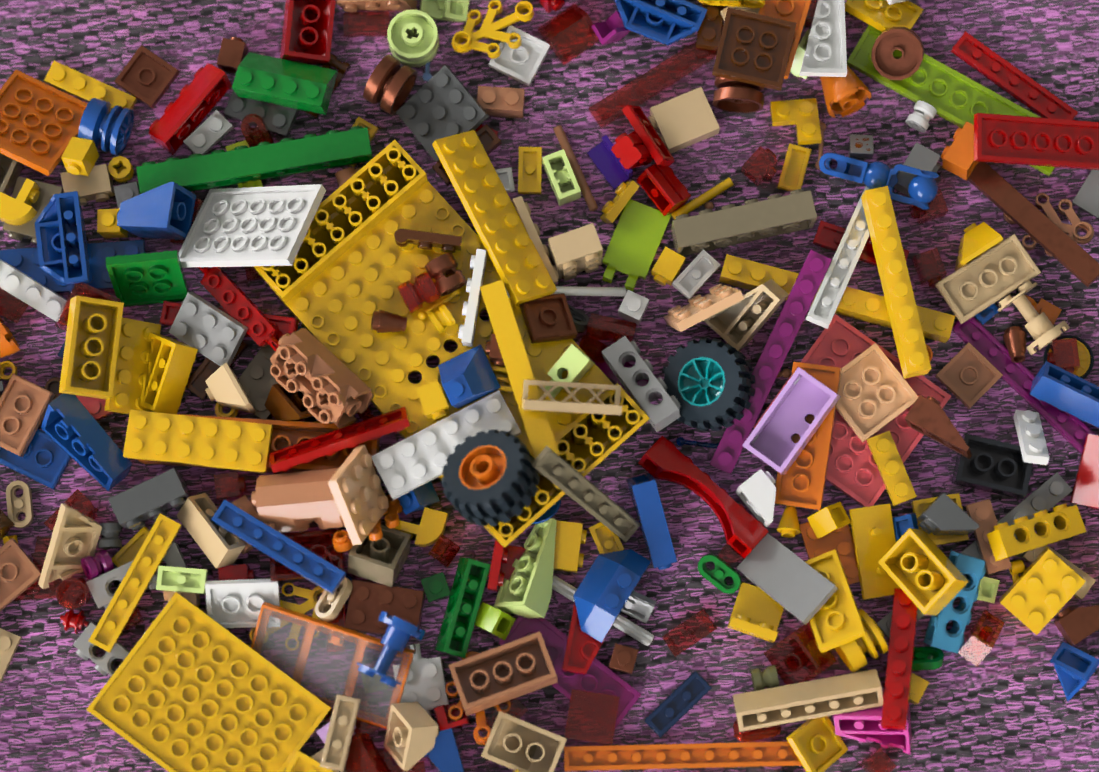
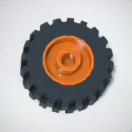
[442,430,540,526]

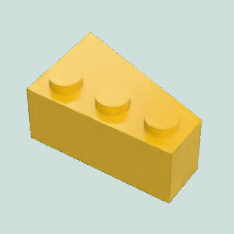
[140,332,198,414]

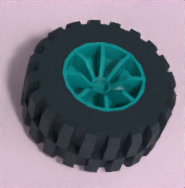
[661,338,756,432]

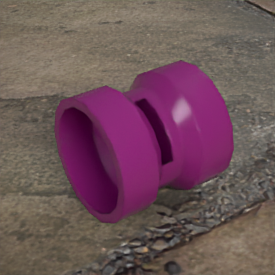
[81,550,114,580]

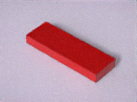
[622,105,675,166]

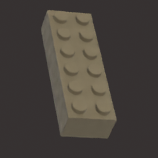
[671,189,817,256]

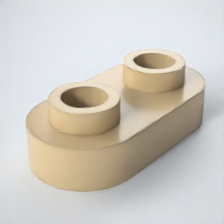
[6,480,34,528]
[315,577,352,622]

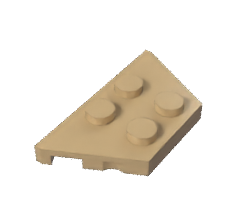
[38,503,102,589]

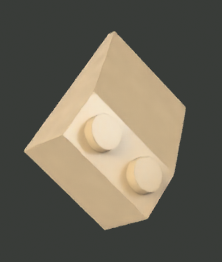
[481,711,567,772]

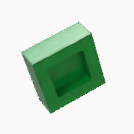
[421,572,450,603]

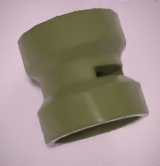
[751,665,779,691]

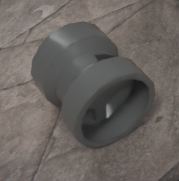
[98,523,122,549]

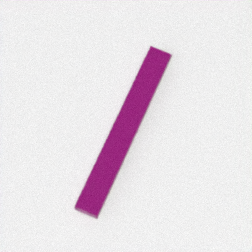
[952,317,1096,455]

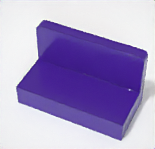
[587,135,633,191]

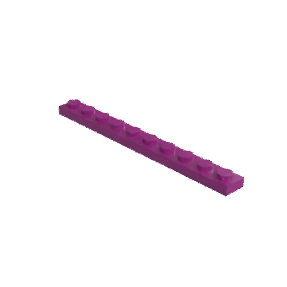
[710,249,832,474]

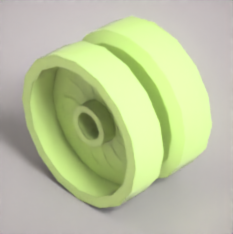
[387,9,439,67]

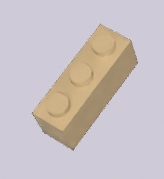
[177,493,246,569]

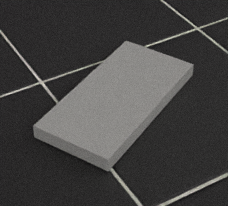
[736,533,837,625]

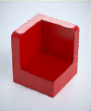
[434,702,471,731]

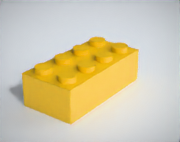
[59,296,124,399]

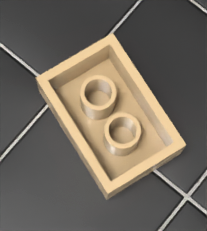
[548,223,603,281]

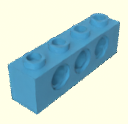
[923,550,986,654]

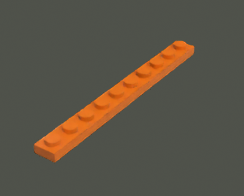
[564,741,803,771]

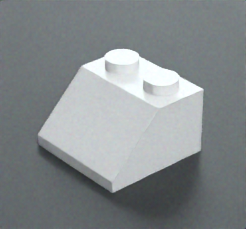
[735,469,776,528]

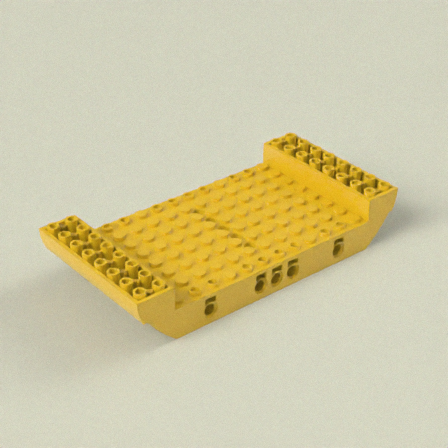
[253,140,650,548]

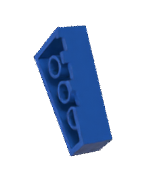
[41,393,132,491]

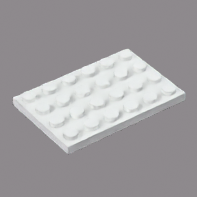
[178,184,326,268]

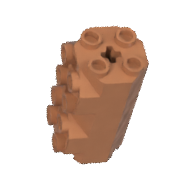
[270,328,374,428]
[251,468,346,533]

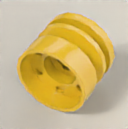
[834,608,888,673]

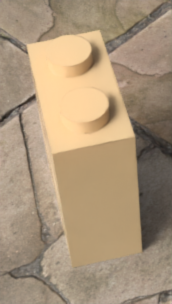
[647,87,720,153]

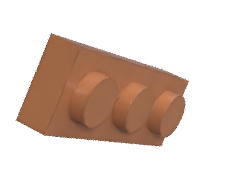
[965,499,1012,575]

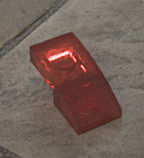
[662,609,717,657]

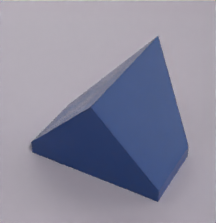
[1050,642,1099,701]

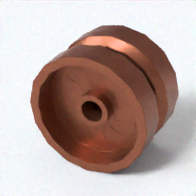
[871,27,924,80]
[363,55,418,115]
[713,76,765,113]

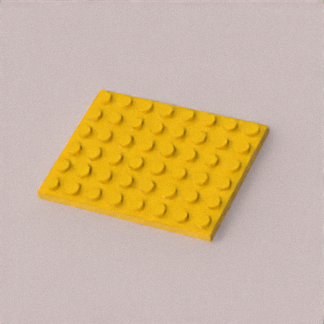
[86,592,331,772]

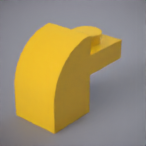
[0,178,40,225]
[394,507,449,547]

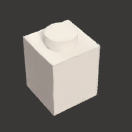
[618,290,649,326]

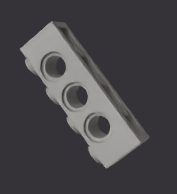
[601,336,681,432]
[86,541,188,610]
[73,622,130,676]

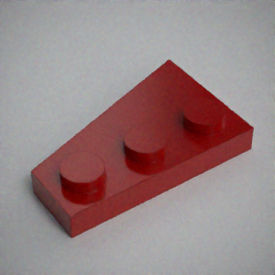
[562,601,613,675]

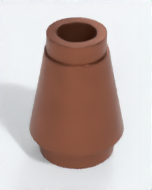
[371,309,407,333]
[1003,326,1027,363]

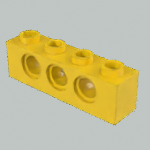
[986,503,1087,561]

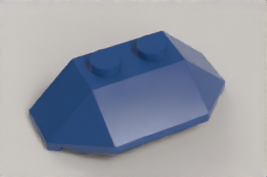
[615,0,708,45]
[35,191,90,285]
[573,549,651,643]

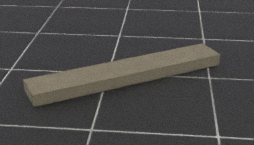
[532,446,641,543]

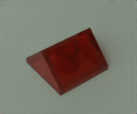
[537,4,599,66]

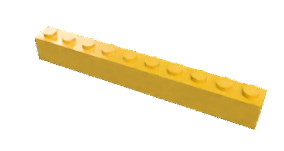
[719,254,955,343]

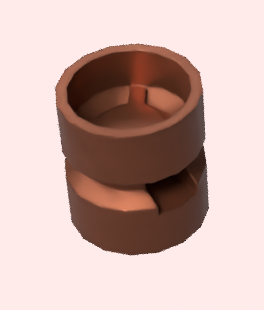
[425,252,467,296]

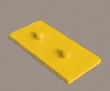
[849,503,901,600]

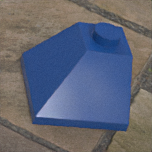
[438,344,501,409]

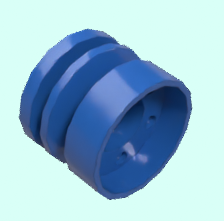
[78,98,134,156]

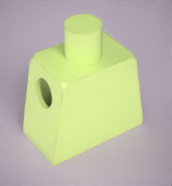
[544,344,595,398]

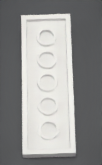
[371,390,522,500]

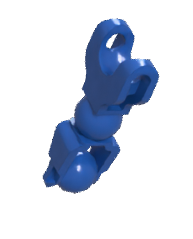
[819,153,939,210]

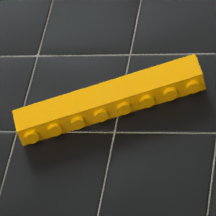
[861,186,931,379]

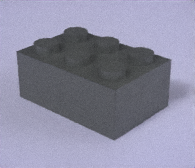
[108,468,191,531]

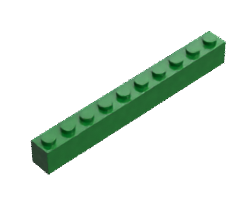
[136,126,373,194]

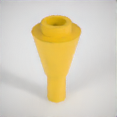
[777,505,800,538]

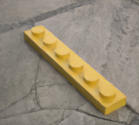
[88,513,182,653]

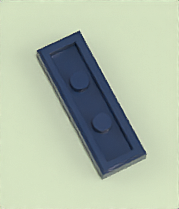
[644,670,712,738]

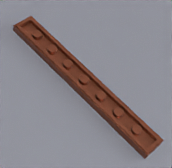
[967,161,1099,287]

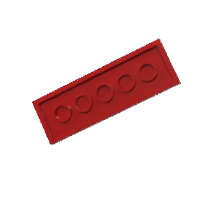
[974,113,1099,170]

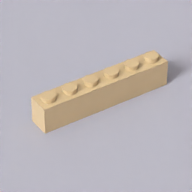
[733,669,883,732]

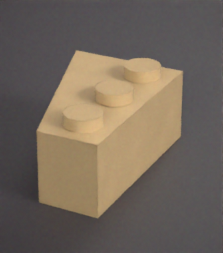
[703,279,789,351]

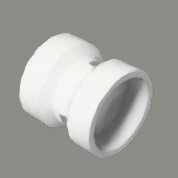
[906,100,937,133]

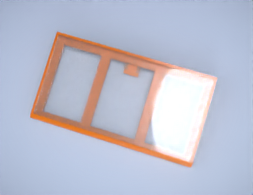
[251,602,415,730]

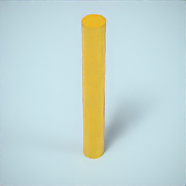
[671,178,734,220]

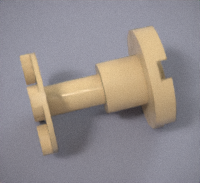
[998,280,1070,356]

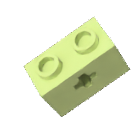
[542,149,581,206]

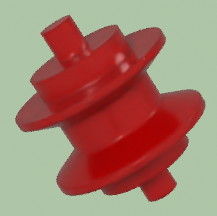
[60,608,89,634]

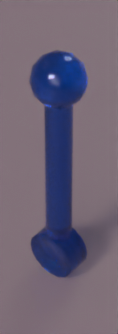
[676,437,720,449]

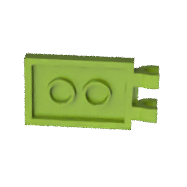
[602,199,671,292]

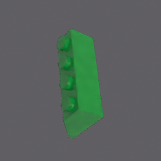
[232,52,338,115]

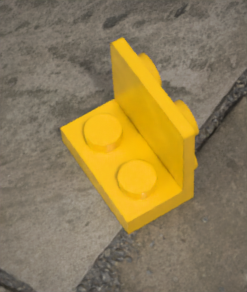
[727,582,784,643]

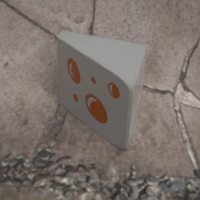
[849,134,874,159]

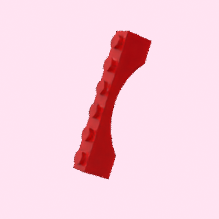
[638,436,769,559]

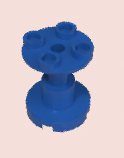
[357,611,426,688]

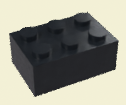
[951,433,1033,499]

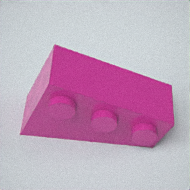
[834,698,912,754]

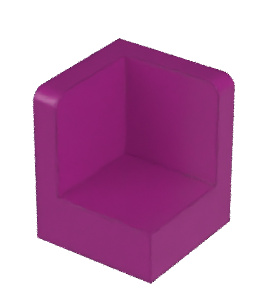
[591,11,630,45]

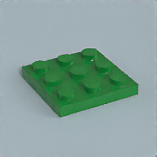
[106,250,189,307]

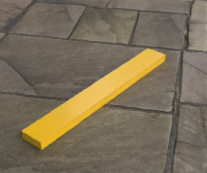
[480,280,560,459]

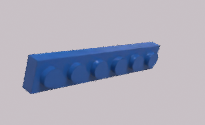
[211,499,346,595]

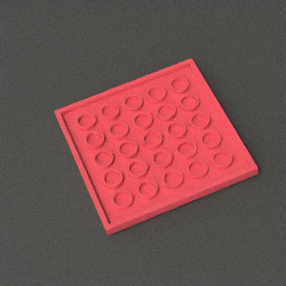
[753,314,951,507]

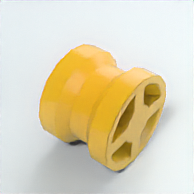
[108,156,134,183]
[427,303,456,334]

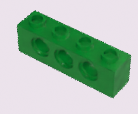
[435,557,491,658]

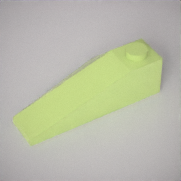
[494,518,557,619]

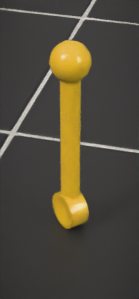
[418,289,461,320]

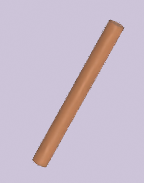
[553,125,598,212]

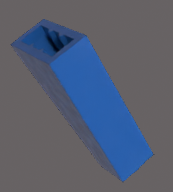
[626,473,677,570]

